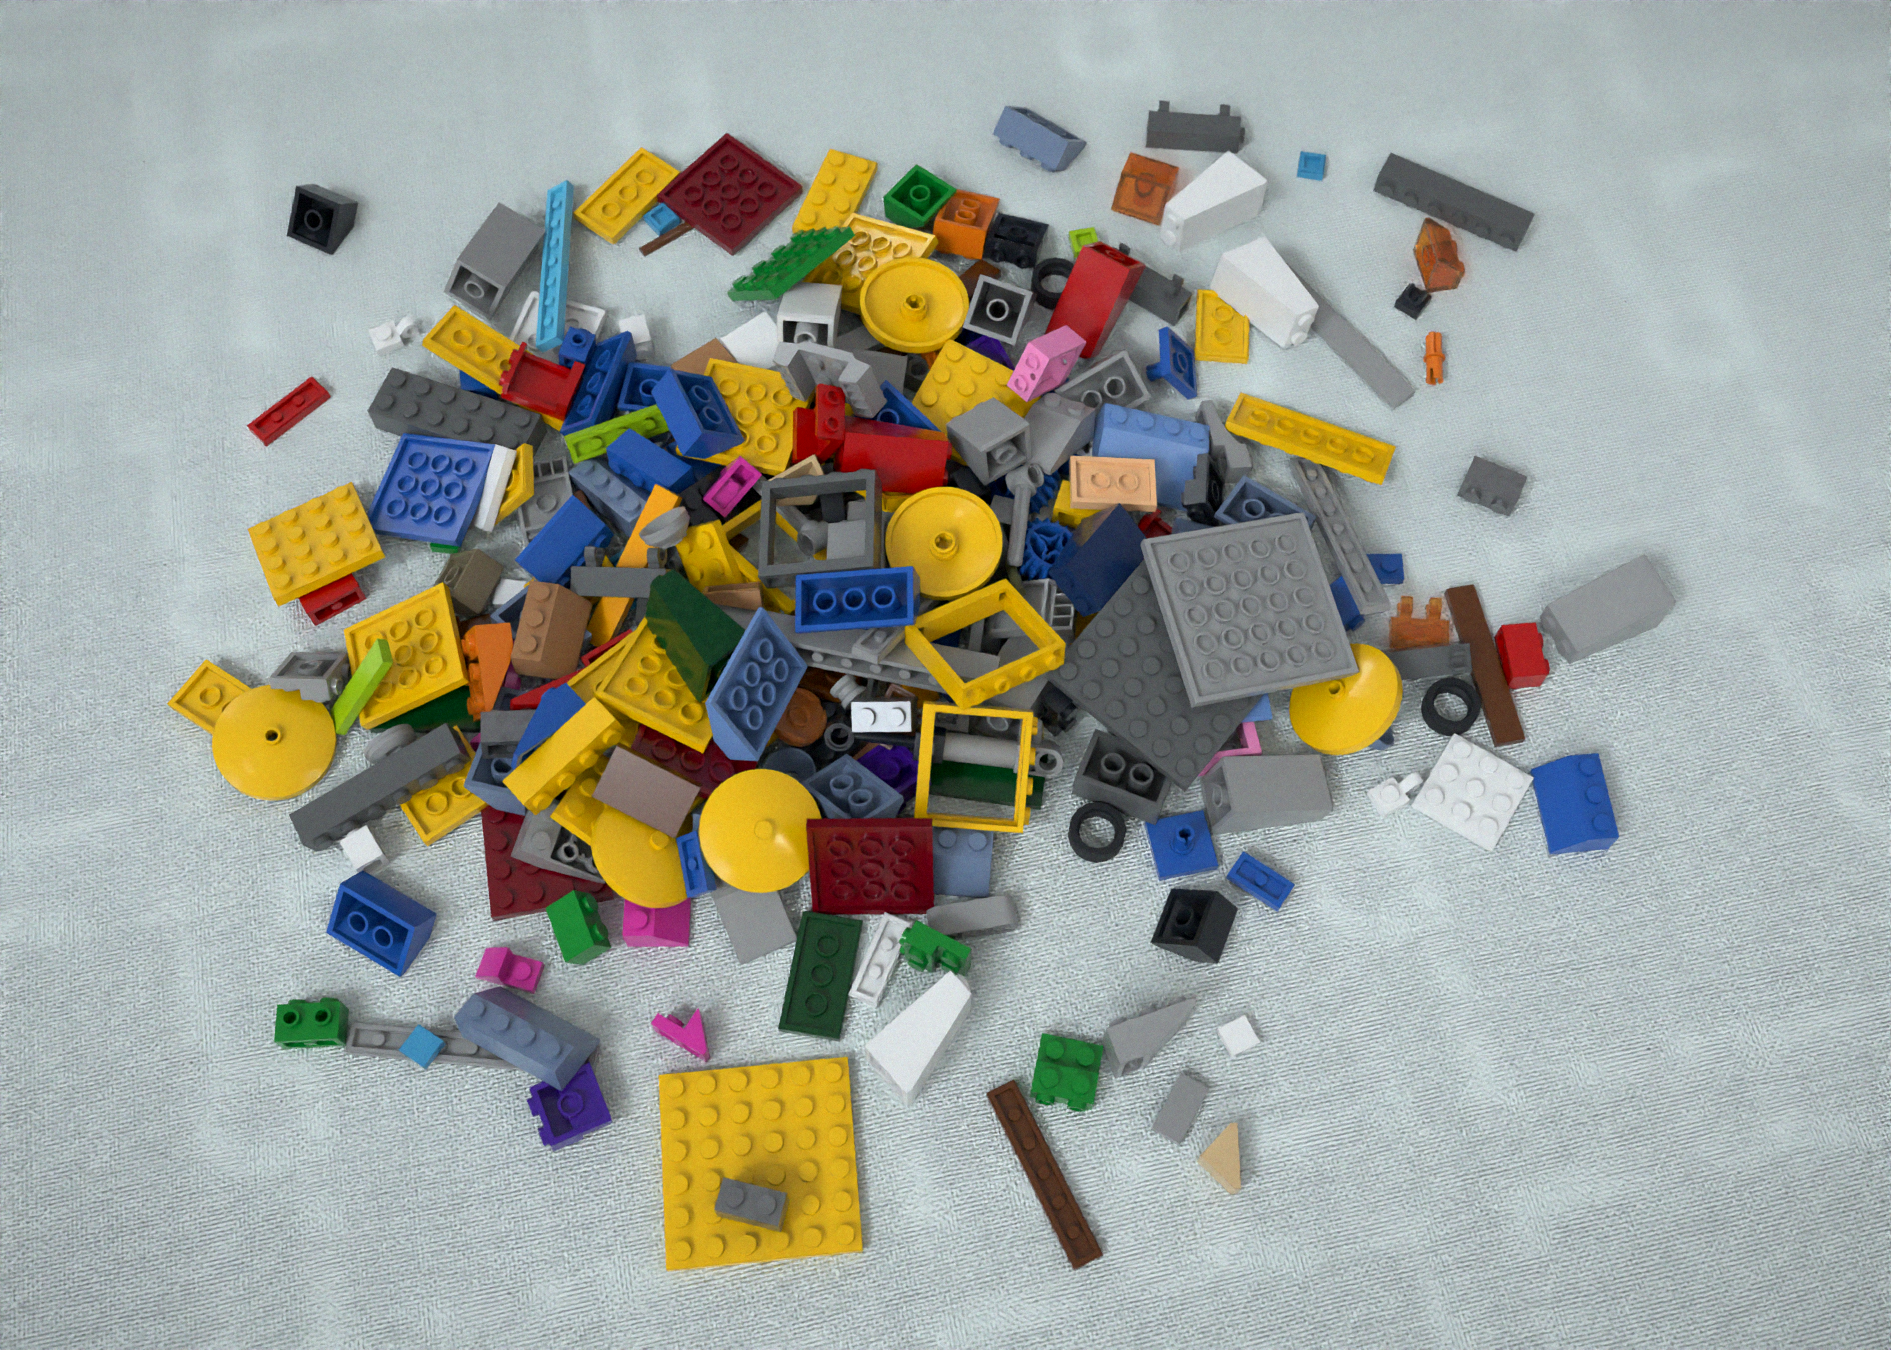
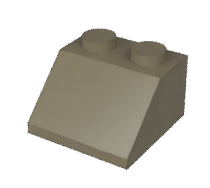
[433,548,504,617]

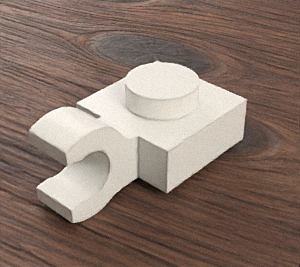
[368,316,420,356]
[1367,771,1423,819]

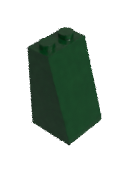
[645,569,746,702]

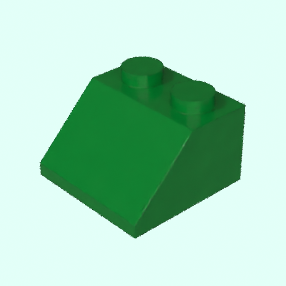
[883,164,957,229]

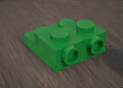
[899,920,972,977]
[1030,1033,1104,1112]

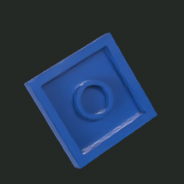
[1146,326,1197,400]
[1144,810,1219,881]

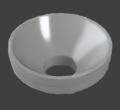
[639,507,690,550]
[363,724,416,765]

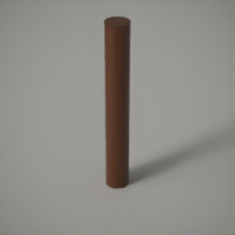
[639,222,694,257]

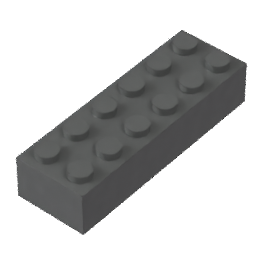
[368,367,547,458]

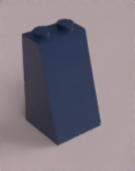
[1048,503,1147,617]

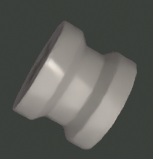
[830,674,868,710]

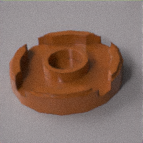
[774,687,827,747]

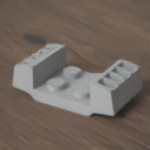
[772,341,887,418]
[517,456,574,548]
[967,578,1078,652]

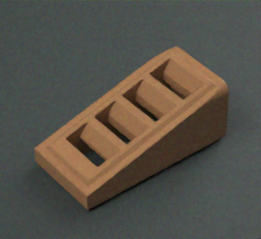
[702,581,765,611]

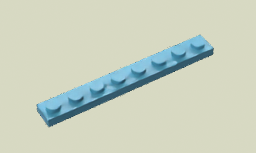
[536,180,574,353]

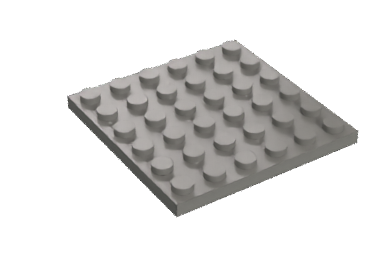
[1140,512,1359,708]

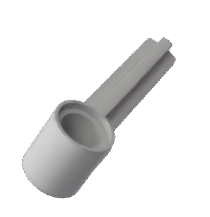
[1006,462,1044,567]
[752,475,828,556]

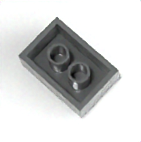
[1071,729,1172,825]

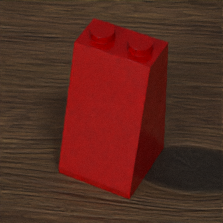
[1044,241,1146,359]
[833,415,952,494]

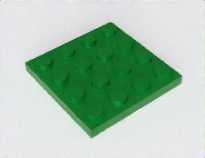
[727,226,855,301]

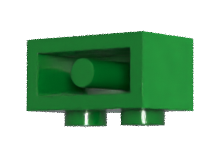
[545,890,612,965]
[274,998,349,1049]

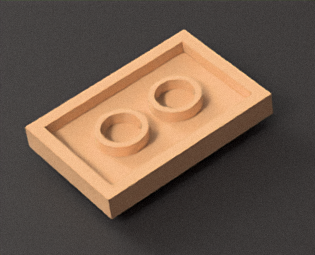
[1069,456,1157,512]

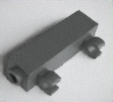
[1146,100,1245,154]
[1113,243,1192,326]
[570,546,679,599]
[1380,641,1472,680]

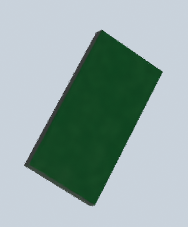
[369,685,481,733]
[929,754,1048,810]
[778,910,863,1042]

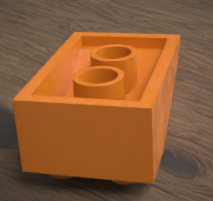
[933,189,1000,260]

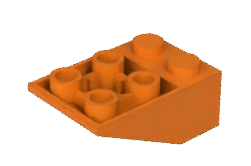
[460,622,513,722]

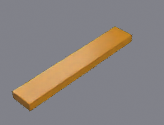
[587,484,683,647]

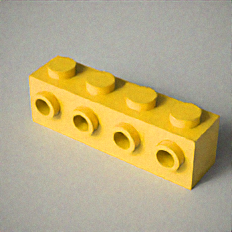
[502,697,627,815]

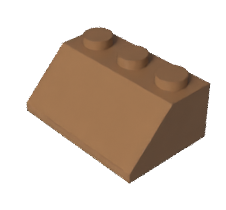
[510,580,592,679]

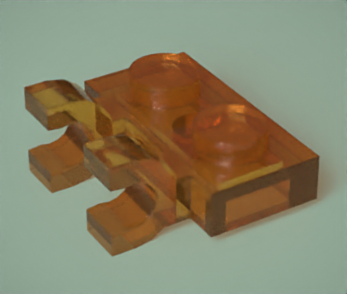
[1389,596,1449,648]

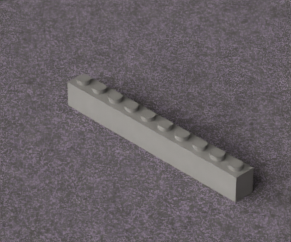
[715,604,1001,702]

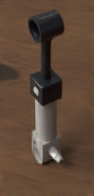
[824,714,1063,777]

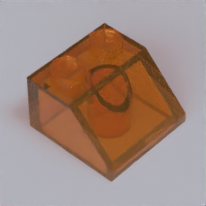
[1111,152,1179,226]
[1413,218,1465,293]

